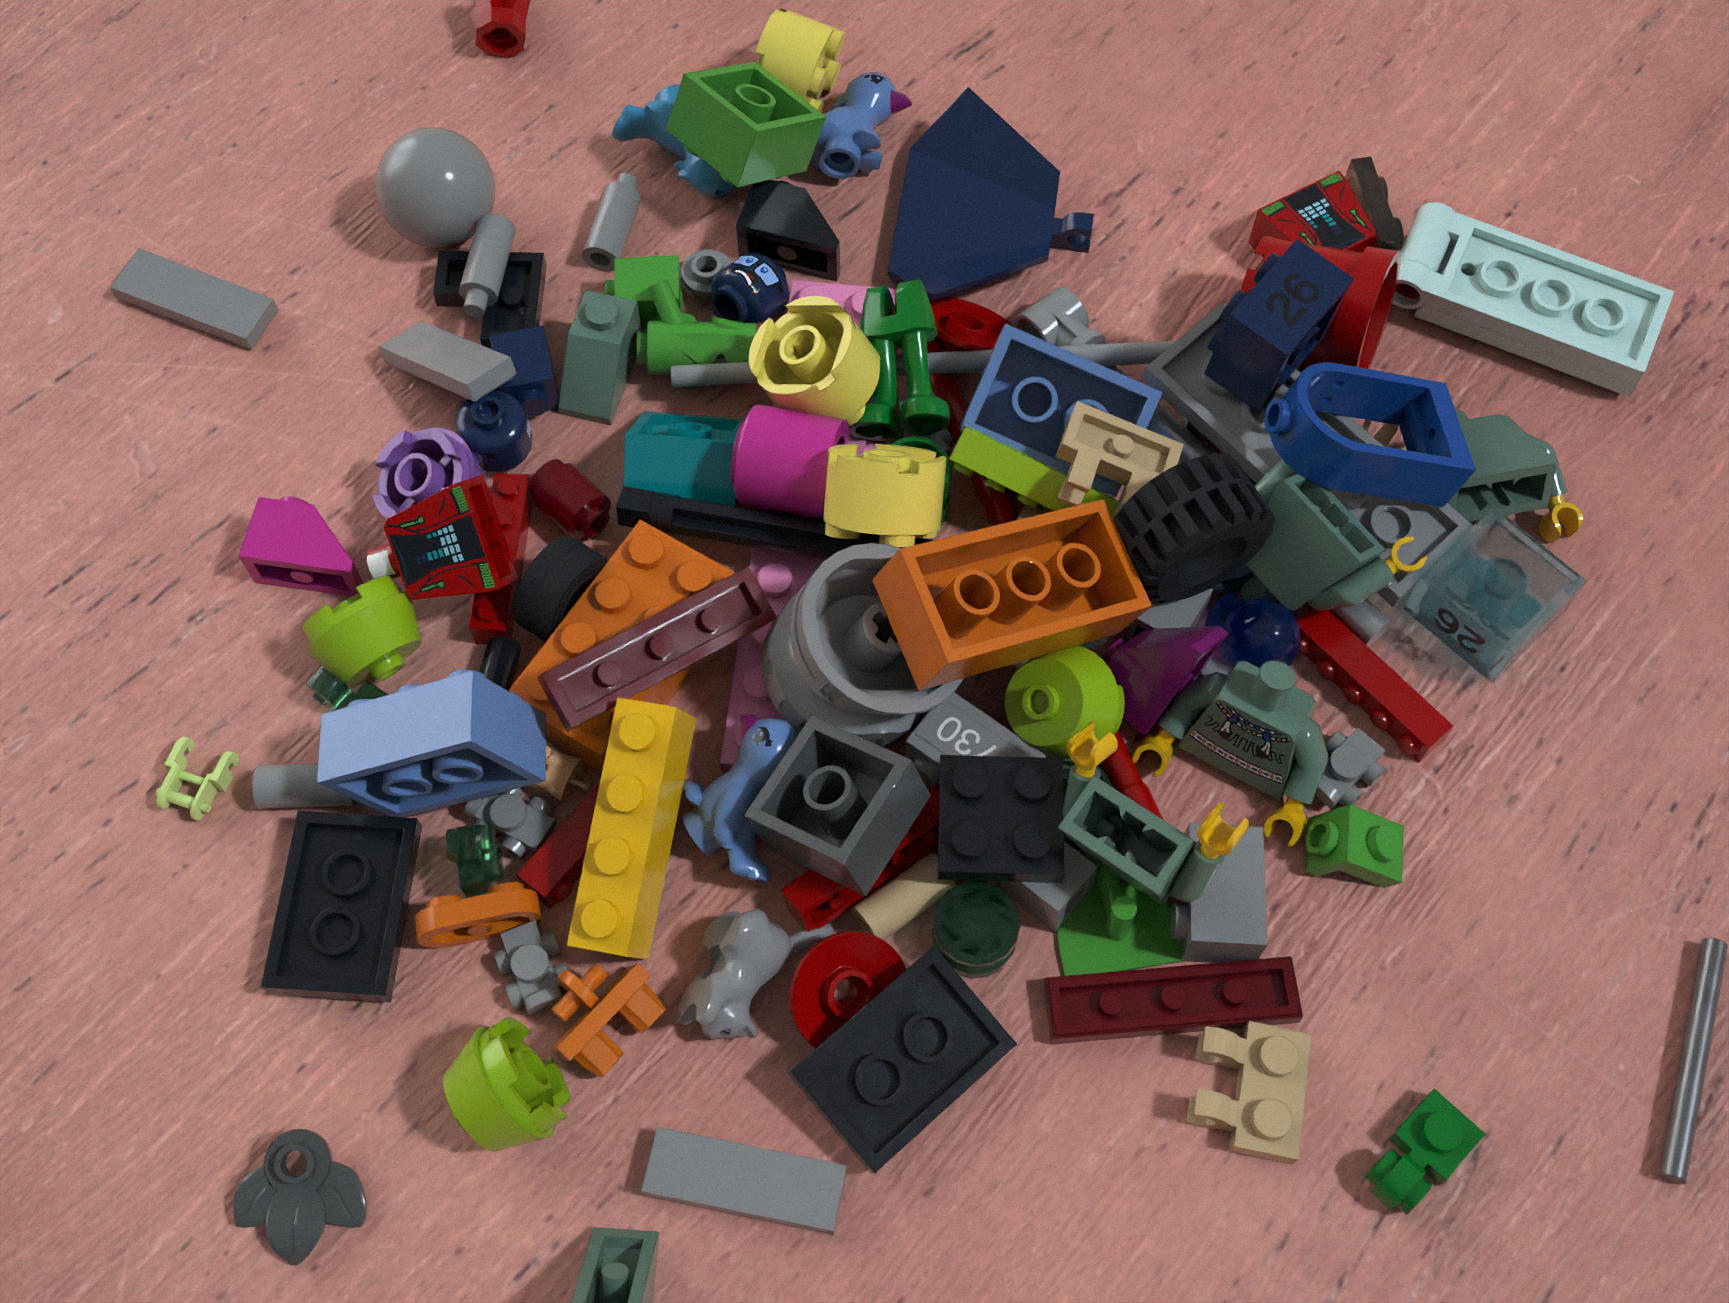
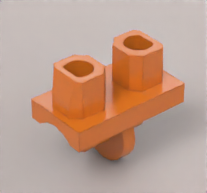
[550,963,666,1078]

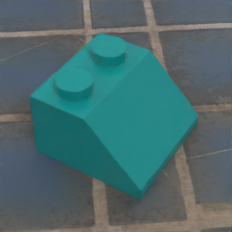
[624,411,744,507]

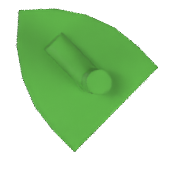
[1057,851,1186,976]

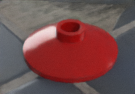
[929,296,1014,352]
[790,931,906,1048]

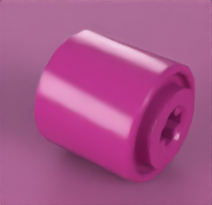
[731,405,849,520]

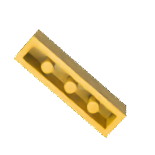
[567,697,697,959]

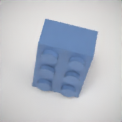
[958,324,1163,497]
[317,670,546,817]

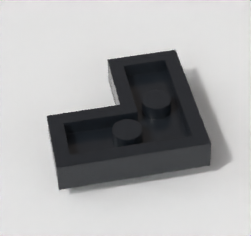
[433,251,547,349]

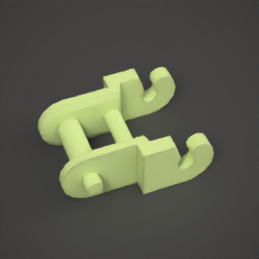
[156,736,239,821]

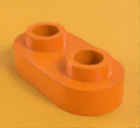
[414,882,542,948]

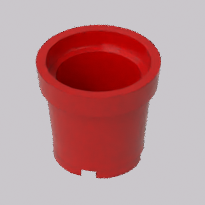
[1241,235,1401,369]

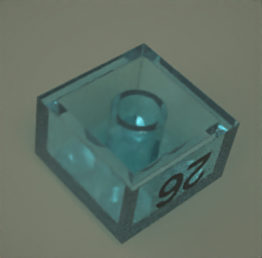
[1403,507,1587,684]

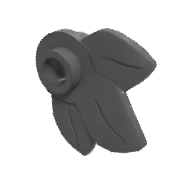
[233,1129,367,1266]

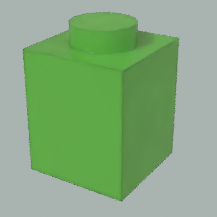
[605,255,683,331]

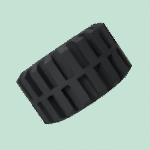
[1113,453,1275,603]

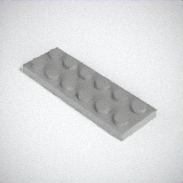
[1142,302,1474,607]

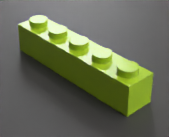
[950,425,1119,517]

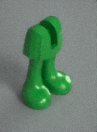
[849,279,950,441]

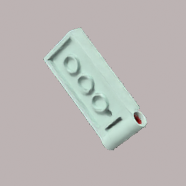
[1392,202,1675,397]

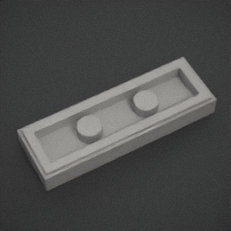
[110,248,278,349]
[378,321,517,401]
[641,1127,847,1235]

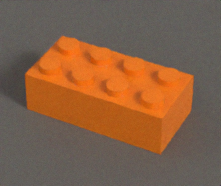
[872,499,1152,691]
[508,520,735,777]

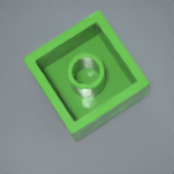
[666,61,826,187]

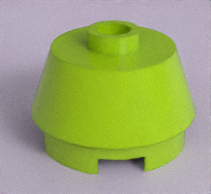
[302,576,422,686]
[1005,645,1125,763]
[443,1017,571,1151]

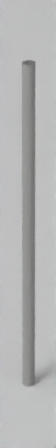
[671,340,1177,387]

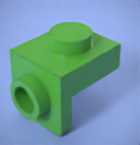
[1305,804,1404,888]

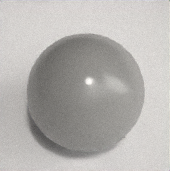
[375,127,496,248]

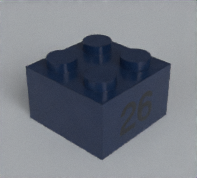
[1204,239,1354,413]

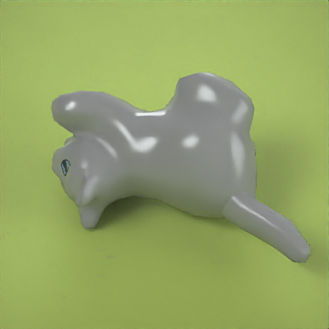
[675,910,834,1039]

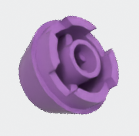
[372,427,487,519]

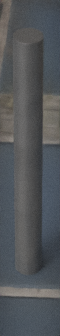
[1658,938,1728,1184]

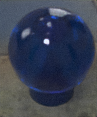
[1205,593,1301,668]

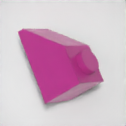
[239,496,364,597]

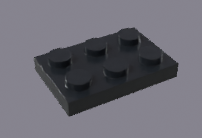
[261,811,422,1002]
[788,946,1017,1174]

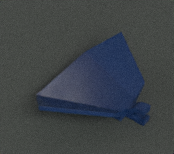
[888,87,1094,300]

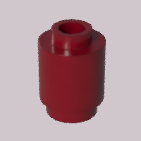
[529,459,611,540]

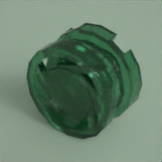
[932,881,1020,979]

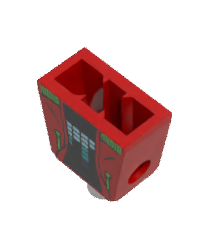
[1248,171,1377,257]
[367,474,518,600]

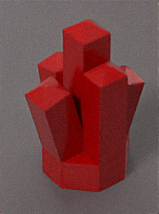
[469,0,530,58]

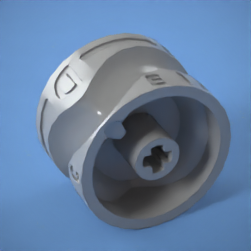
[762,543,964,748]

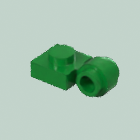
[1365,1088,1485,1215]

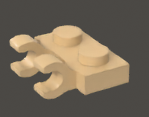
[1055,401,1184,519]
[1186,1021,1312,1165]

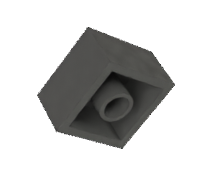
[744,716,931,897]

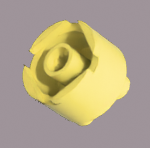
[755,8,846,112]
[749,296,881,426]
[823,444,947,547]

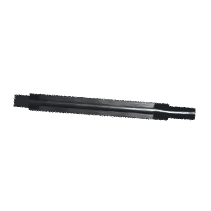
[616,486,934,560]

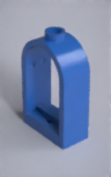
[1264,362,1476,507]

